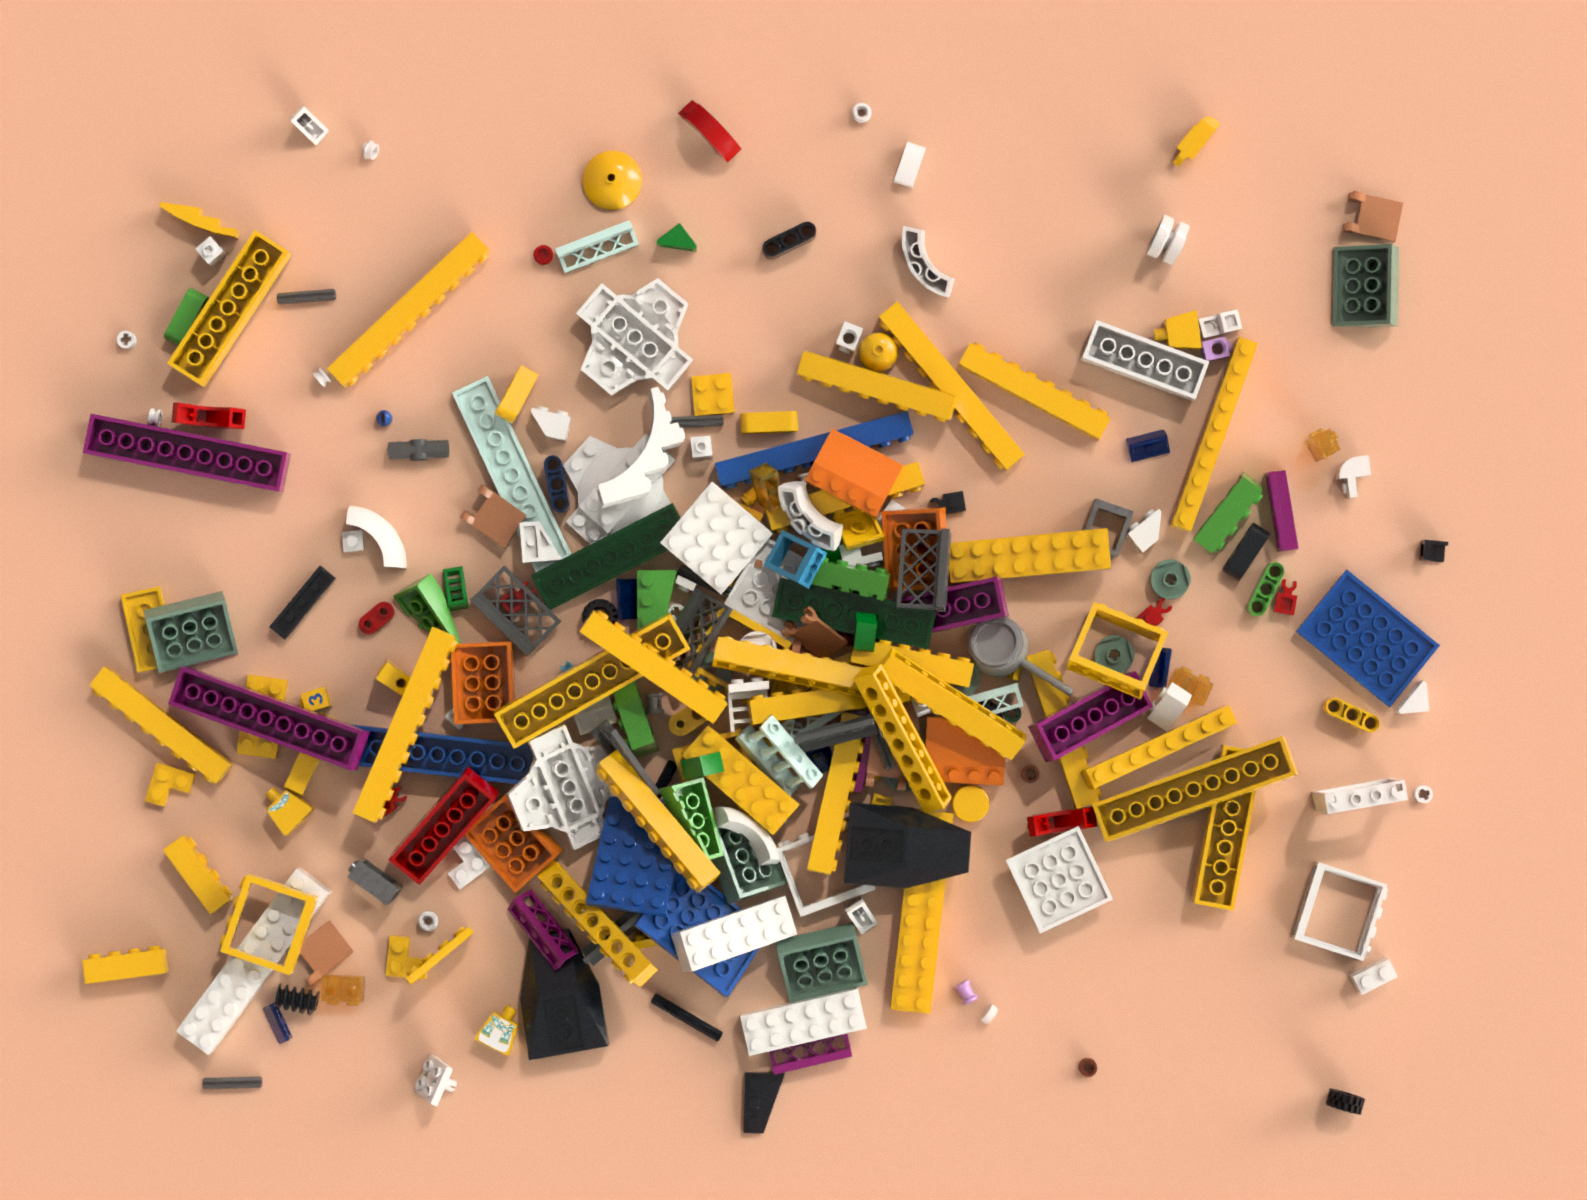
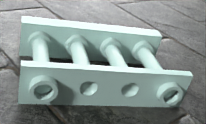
[735,715,823,796]

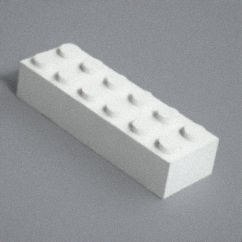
[1081,320,1209,401]
[671,896,797,973]
[740,987,867,1056]

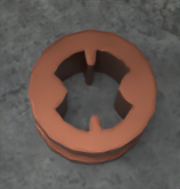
[1021,765,1039,783]
[1079,1058,1097,1077]

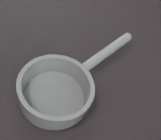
[969,617,1073,696]

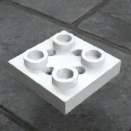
[414,1054,457,1106]

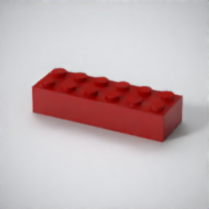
[389,767,499,885]

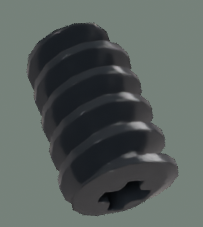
[275,983,320,1015]

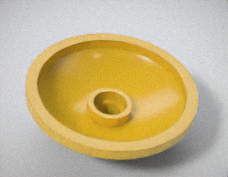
[582,150,642,210]

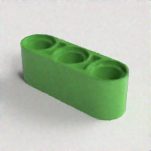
[164,288,209,346]
[1246,562,1284,616]

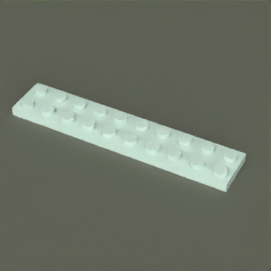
[452,376,571,572]

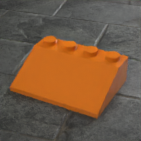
[805,428,903,519]
[881,507,950,591]
[451,641,516,725]
[925,716,1006,786]
[464,794,564,893]

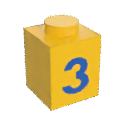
[299,687,332,711]

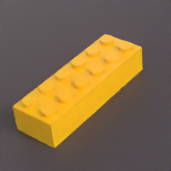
[849,640,974,688]
[682,725,800,835]

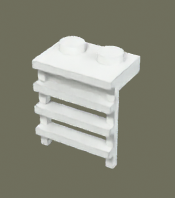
[726,677,769,732]

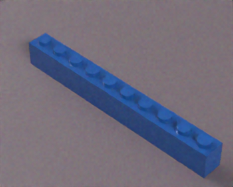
[715,411,914,490]

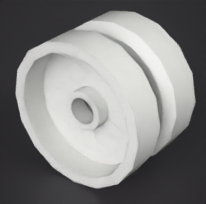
[1146,214,1190,266]

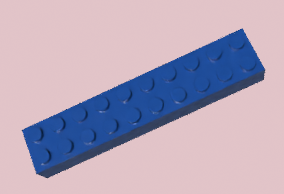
[350,724,534,784]

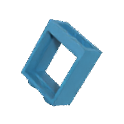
[764,530,827,589]

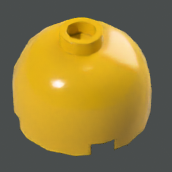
[858,332,898,372]

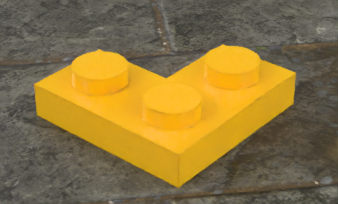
[145,762,196,807]
[385,935,427,979]

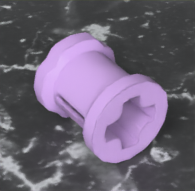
[953,979,978,1005]

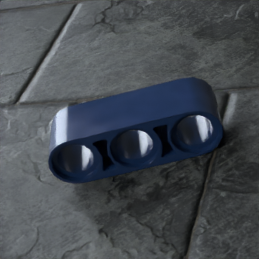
[544,455,570,513]

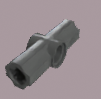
[388,439,450,461]

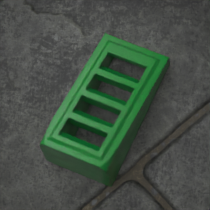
[443,566,469,611]

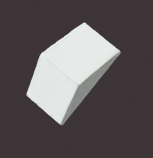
[290,106,329,145]
[1395,680,1429,714]
[845,897,878,935]

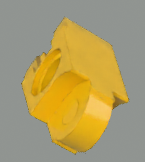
[1172,116,1221,168]
[669,707,708,736]

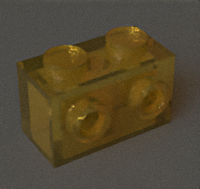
[1305,427,1341,462]
[749,462,781,513]
[321,974,365,1006]

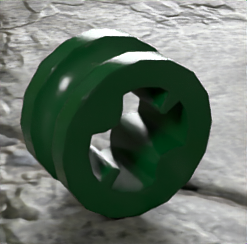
[1003,706,1022,722]

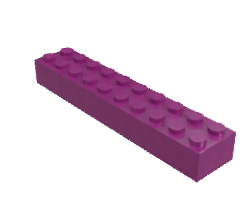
[83,414,291,493]
[168,666,370,770]

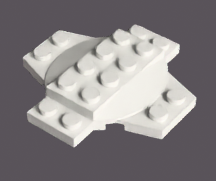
[576,278,693,396]
[563,434,676,544]
[507,724,614,850]

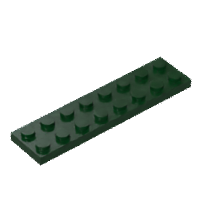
[531,503,681,610]
[772,578,937,650]

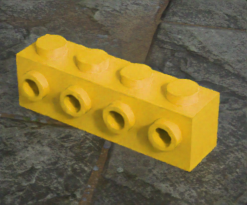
[163,835,233,915]
[82,945,169,984]

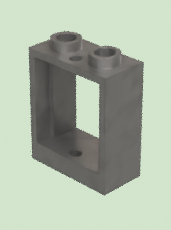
[1084,499,1134,560]
[347,858,403,905]

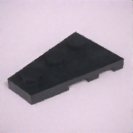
[744,1072,785,1133]

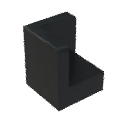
[1419,540,1448,562]

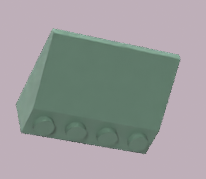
[1332,244,1399,327]
[143,591,238,673]
[712,813,788,905]
[776,923,868,1002]

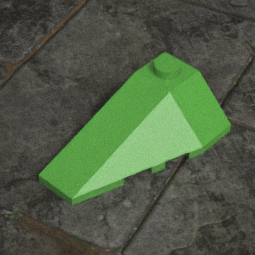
[393,574,461,656]

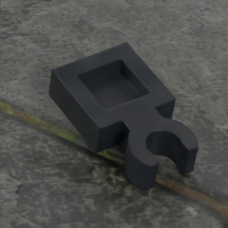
[930,491,966,514]

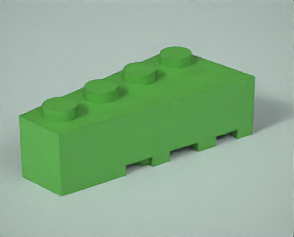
[1194,472,1263,554]
[810,557,892,601]
[637,570,678,630]
[610,681,660,758]
[659,777,724,860]

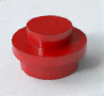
[533,245,553,265]

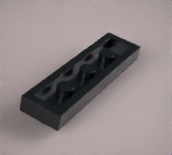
[269,565,336,640]

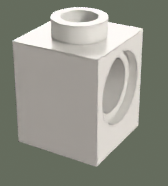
[195,236,228,267]
[836,321,863,354]
[691,436,713,459]

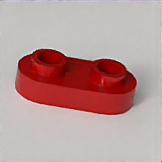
[359,602,395,634]

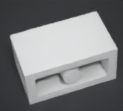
[1147,682,1192,731]
[1349,957,1398,995]

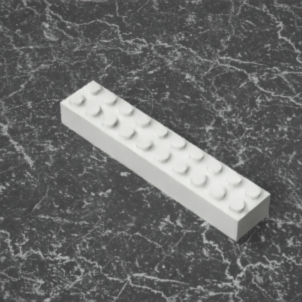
[176,867,332,1055]

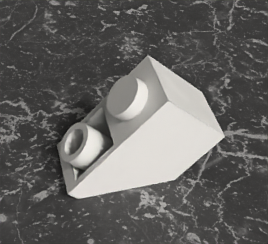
[531,406,572,442]
[1126,509,1161,553]

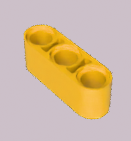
[494,365,539,423]
[740,411,798,434]
[1322,698,1380,732]

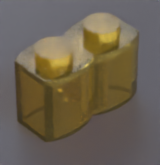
[1167,666,1214,706]

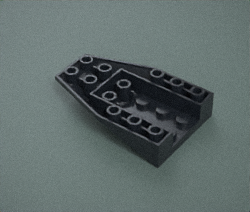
[844,802,972,888]
[520,928,610,1060]

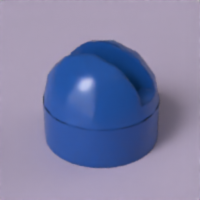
[376,410,393,427]

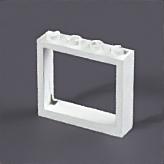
[1312,778,1408,814]
[777,819,876,917]
[1291,861,1388,961]

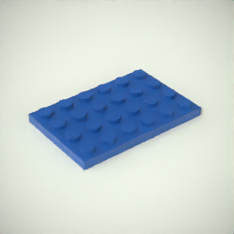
[1295,570,1440,707]
[586,796,676,917]
[634,871,759,997]

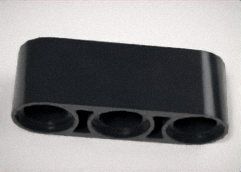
[762,222,816,259]
[1222,522,1271,581]

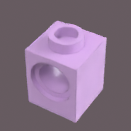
[1201,337,1232,362]

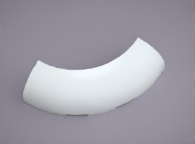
[902,226,955,298]
[778,481,843,551]
[346,506,407,568]
[714,807,780,865]

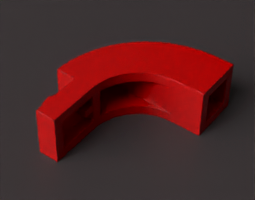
[678,100,741,163]
[171,402,246,429]
[1027,807,1097,837]

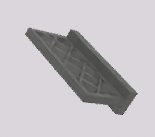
[896,529,951,612]
[470,565,562,656]
[672,588,733,677]
[794,715,879,752]
[590,719,660,795]
[581,911,641,966]

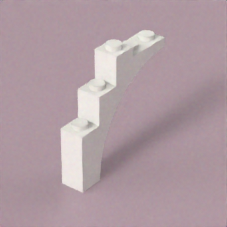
[596,387,685,508]

